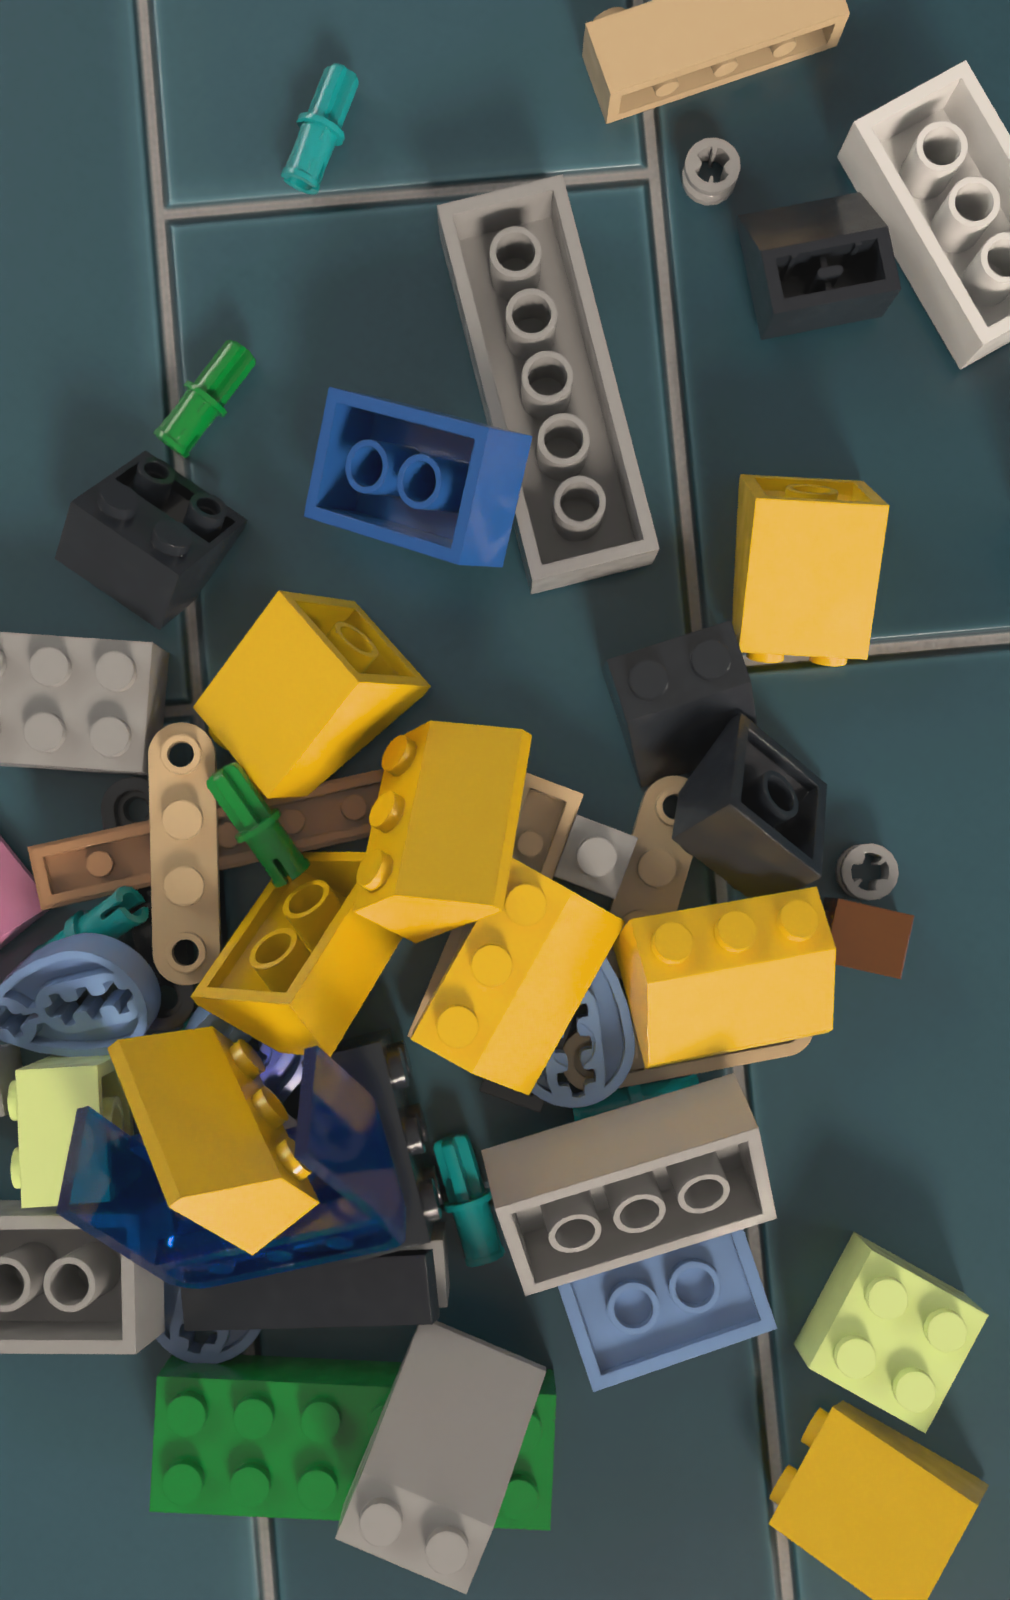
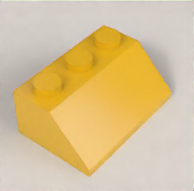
[353,720,532,943]
[190,852,403,1058]
[411,858,626,1095]
[613,886,836,1069]
[107,1026,320,1255]

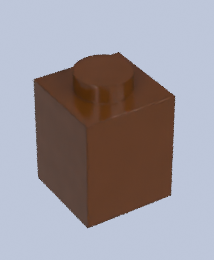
[823,897,914,979]

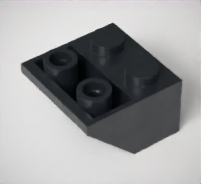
[736,192,901,340]
[55,450,248,630]

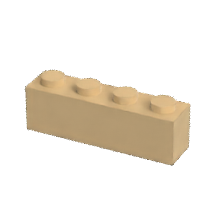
[582,0,850,124]

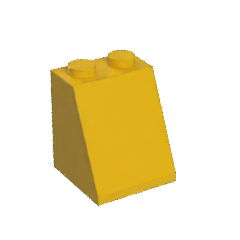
[732,474,890,667]
[193,590,431,798]
[768,1400,989,1600]

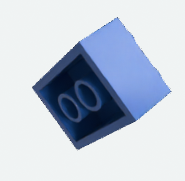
[303,387,533,567]

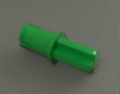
[153,340,256,459]
[206,762,310,888]

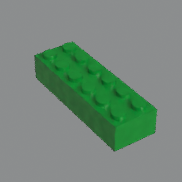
[149,1355,556,1531]

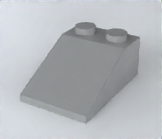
[335,1321,546,1594]

